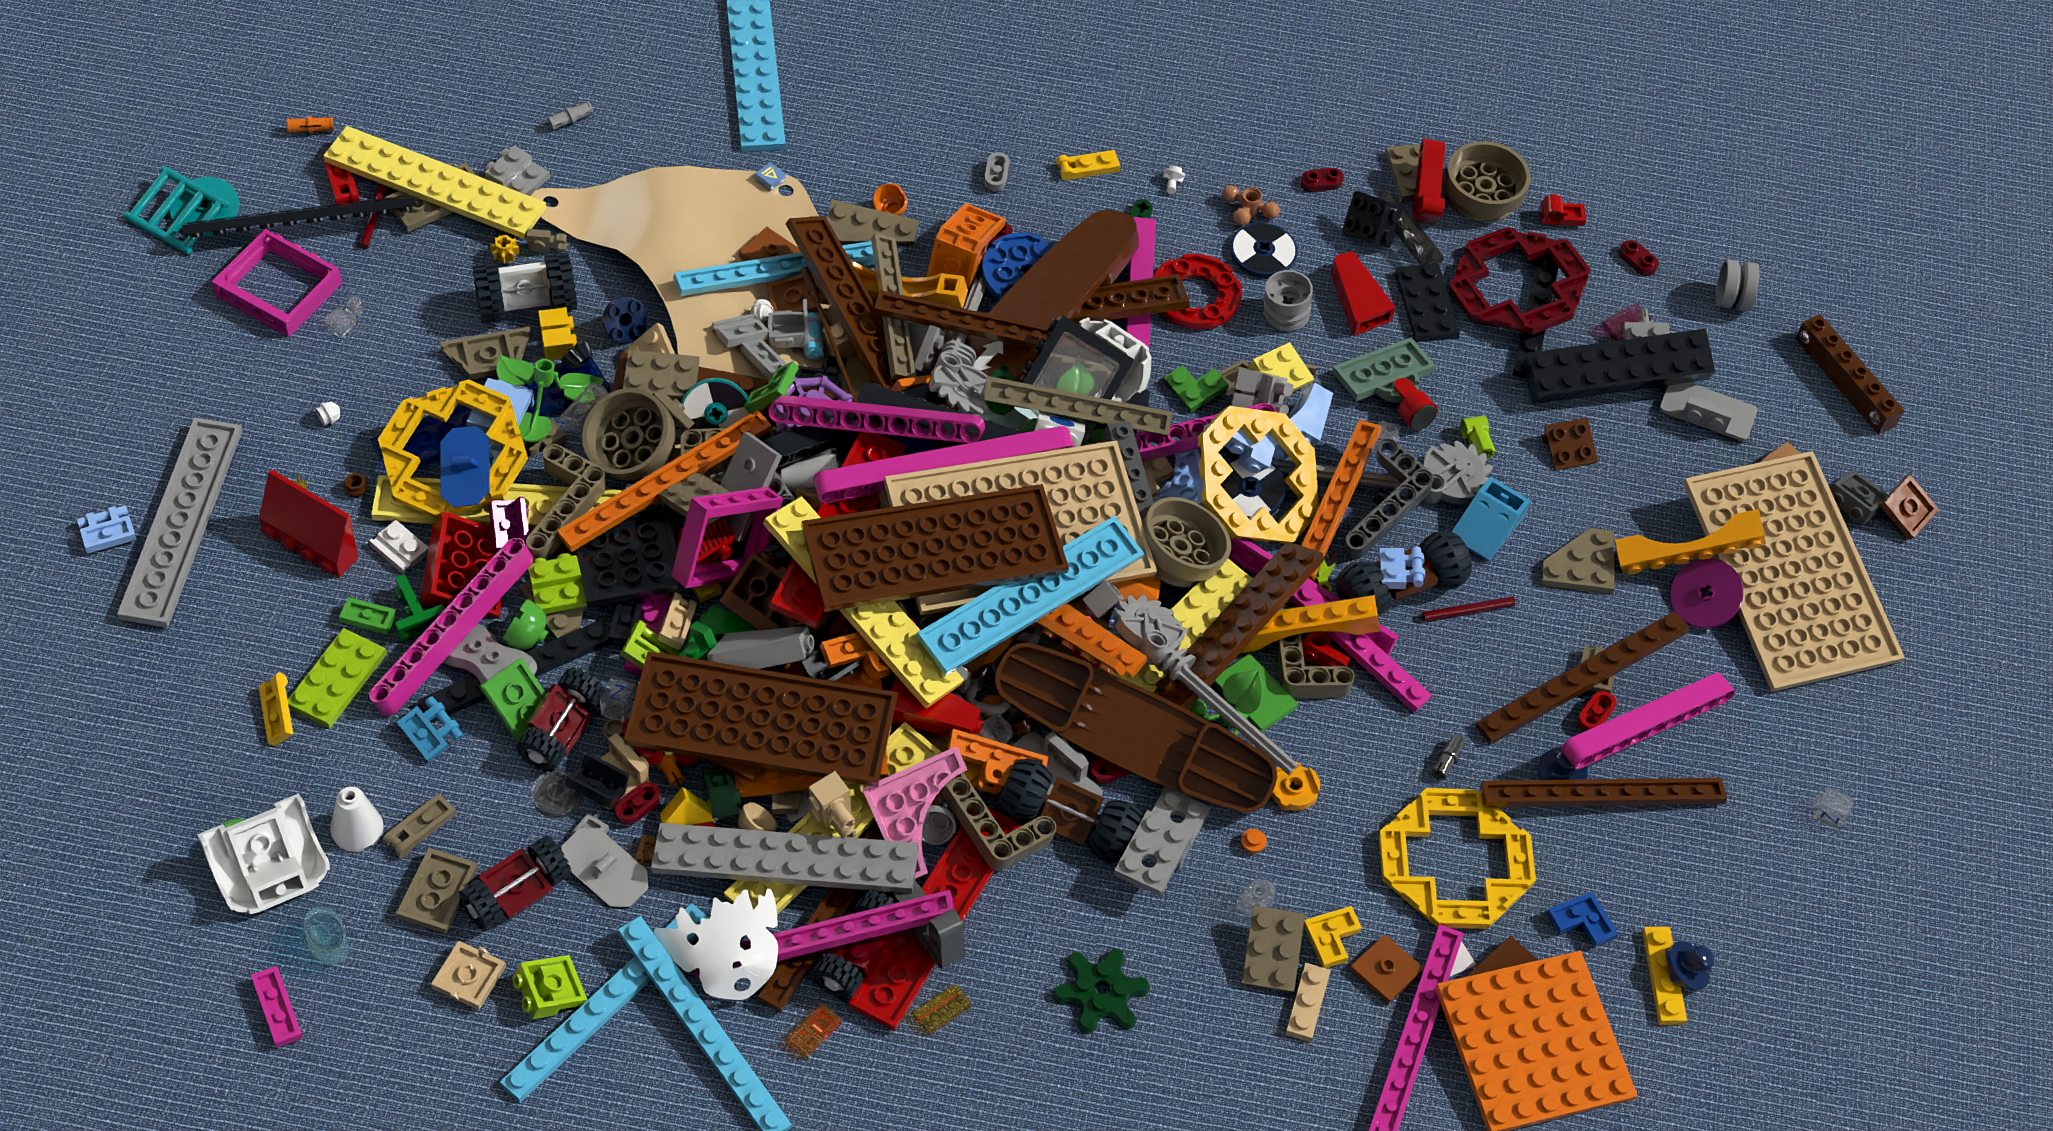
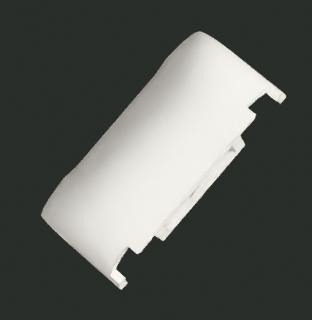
[1045,318,1152,403]
[197,793,330,915]

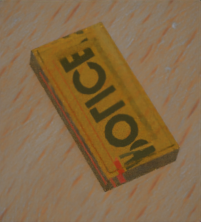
[913,984,972,1036]

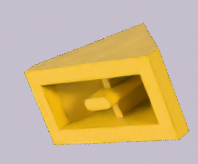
[660,787,715,825]

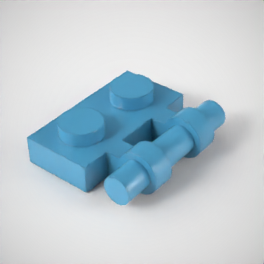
[397,696,463,762]

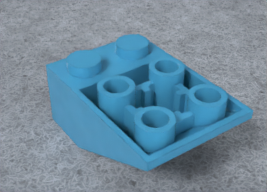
[1452,477,1531,562]

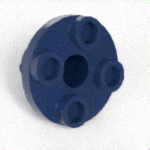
[602,296,647,343]
[1537,748,1588,780]
[1665,941,1715,992]

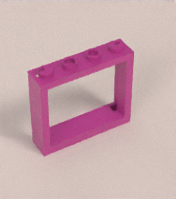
[212,229,342,337]
[671,487,783,588]

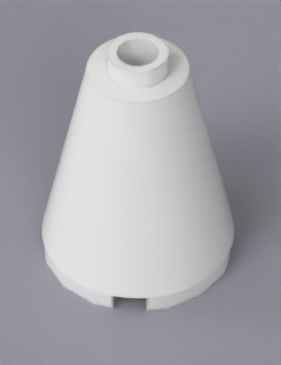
[778,447,842,494]
[330,787,384,852]

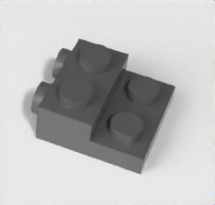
[1830,470,1888,525]

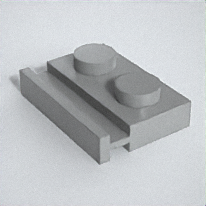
[711,314,769,348]

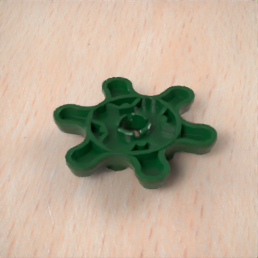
[1053,949,1150,1034]

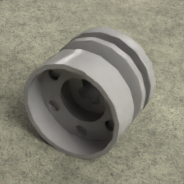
[1263,270,1313,331]

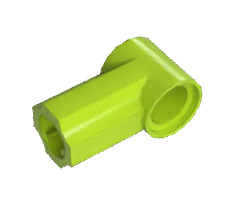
[1460,415,1496,460]

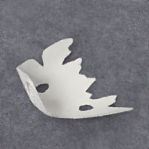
[654,889,778,1000]

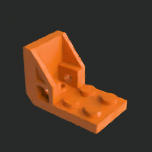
[926,203,1006,293]

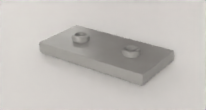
[720,432,782,542]

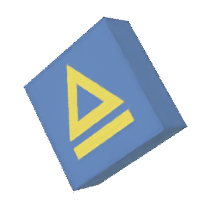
[755,162,787,190]

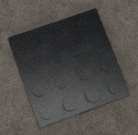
[576,507,686,608]

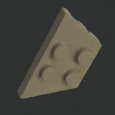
[440,326,531,380]

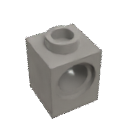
[1083,580,1125,618]

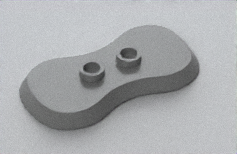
[443,624,537,684]

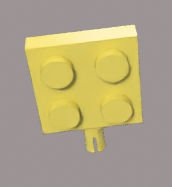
[1248,342,1314,399]

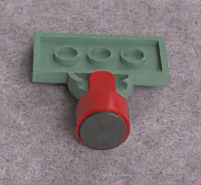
[1332,338,1438,430]

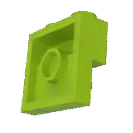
[528,553,587,614]
[513,955,588,1020]

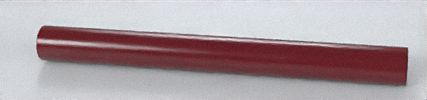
[359,183,388,249]
[1422,596,1516,621]

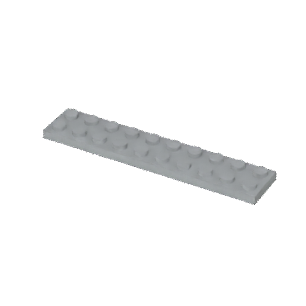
[117,417,242,628]
[651,823,919,894]

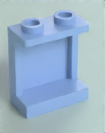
[467,378,534,434]

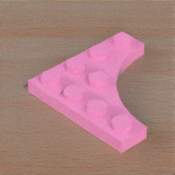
[862,746,968,879]

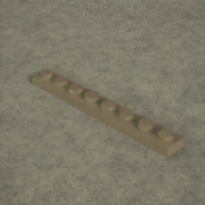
[871,233,916,381]
[982,376,1173,436]

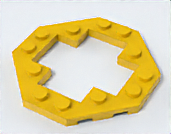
[378,379,528,519]
[1198,406,1319,544]
[1378,788,1536,929]

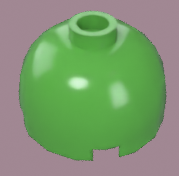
[501,599,548,650]

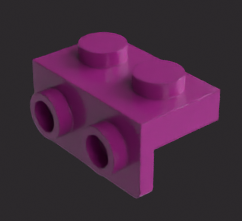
[488,497,531,550]

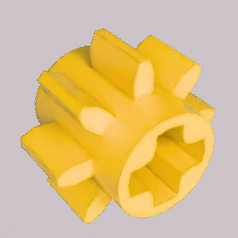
[490,235,519,264]

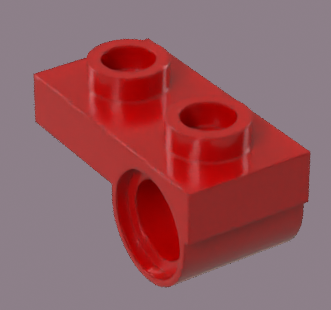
[1539,194,1586,226]
[1302,631,1350,667]

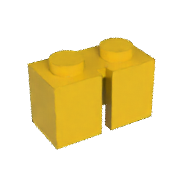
[538,307,577,361]

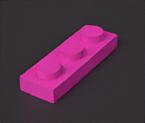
[251,966,303,1048]

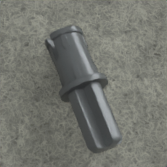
[1432,734,1465,780]

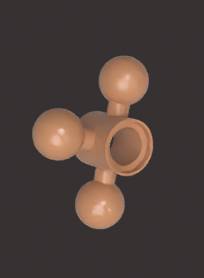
[1222,185,1280,226]

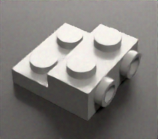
[485,145,550,196]

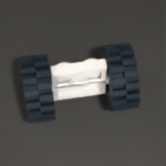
[472,252,577,323]

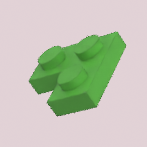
[743,361,799,414]
[1164,365,1229,413]

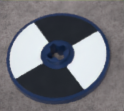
[1230,223,1297,277]
[1220,457,1286,519]

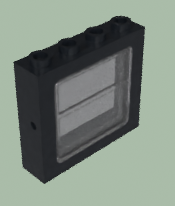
[1016,315,1135,442]

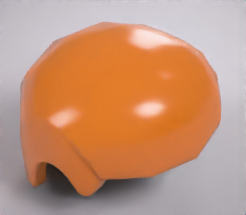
[872,183,908,216]

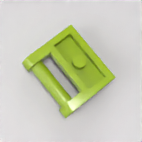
[620,620,678,670]

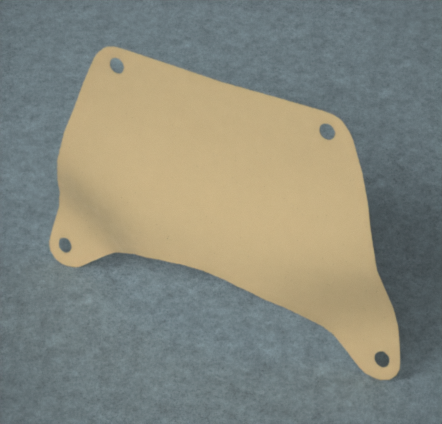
[531,166,873,479]

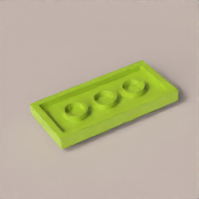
[287,628,387,729]

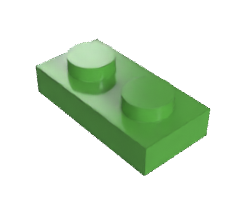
[339,597,396,635]

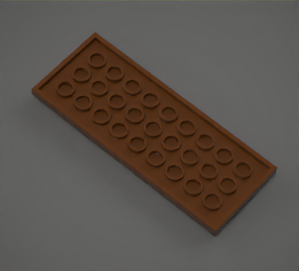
[801,484,1069,612]
[624,651,898,787]

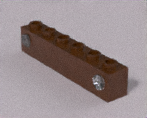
[1795,314,1904,435]

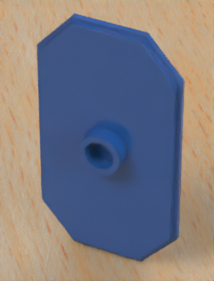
[440,426,490,508]

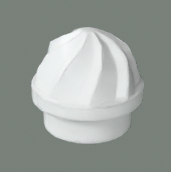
[750,299,774,323]
[315,402,340,426]

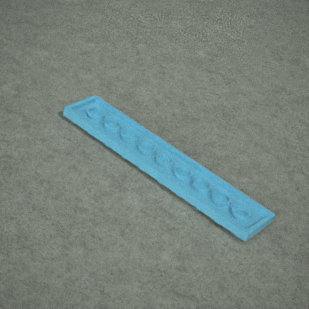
[726,0,786,152]
[916,516,1144,676]

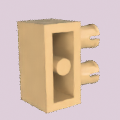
[808,771,856,838]

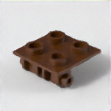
[1541,417,1598,470]

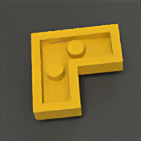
[1303,906,1362,968]

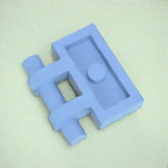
[77,505,137,554]
[1379,546,1425,589]

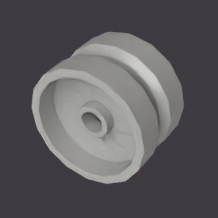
[1716,259,1759,311]

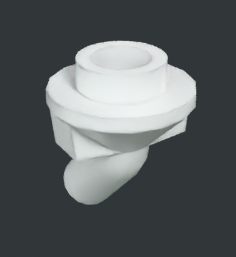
[1163,165,1185,195]

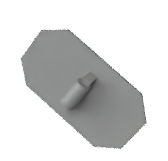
[561,828,648,907]

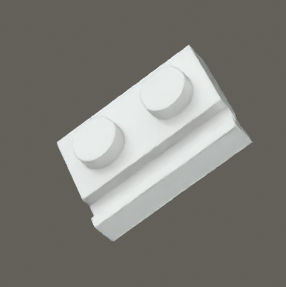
[369,520,429,574]

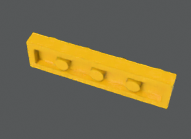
[1642,927,1687,1025]

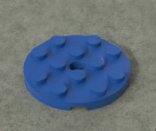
[981,233,1055,301]

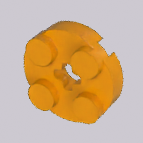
[1271,762,1320,811]

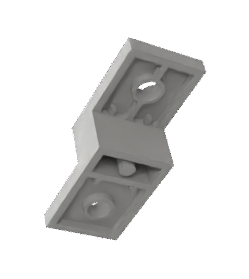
[1114,787,1211,897]

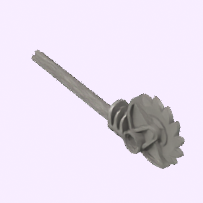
[929,277,991,415]
[1271,441,1493,505]
[1115,595,1298,775]

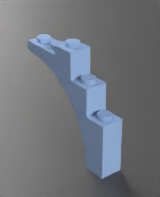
[1203,383,1333,474]

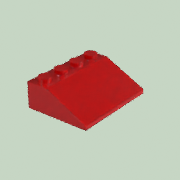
[259,469,359,578]
[420,511,503,618]

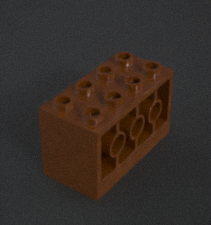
[720,550,840,652]

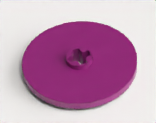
[1670,558,1744,628]

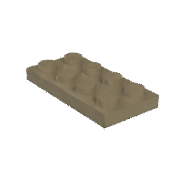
[385,162,475,232]

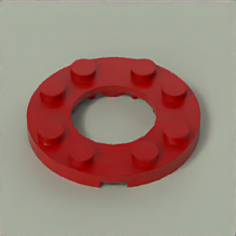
[1153,254,1242,330]

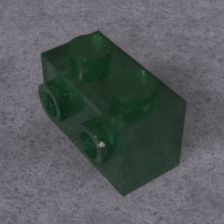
[701,767,741,819]

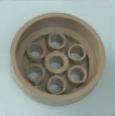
[1445,141,1531,222]
[582,388,675,481]
[1142,497,1231,588]

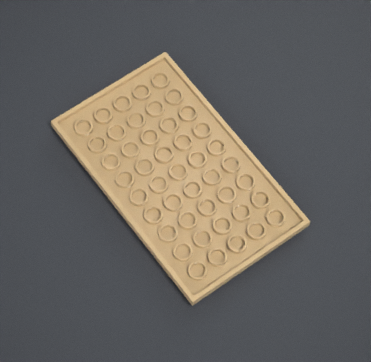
[884,441,1157,615]
[1683,451,1905,692]

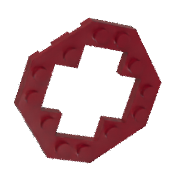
[1449,227,1591,335]

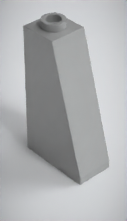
[707,626,814,669]

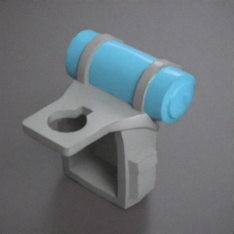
[768,299,824,360]

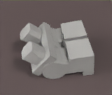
[1230,367,1293,416]

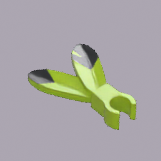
[1315,552,1337,592]

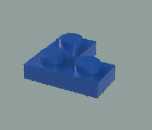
[1546,892,1618,947]

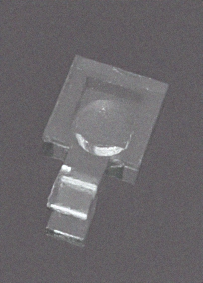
[322,295,364,338]

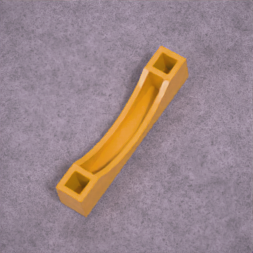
[851,261,968,308]
[1615,509,1766,574]
[1241,595,1380,653]

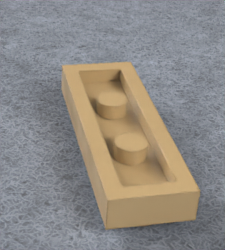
[1285,962,1331,1043]

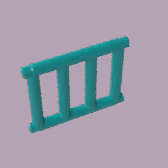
[123,165,229,255]

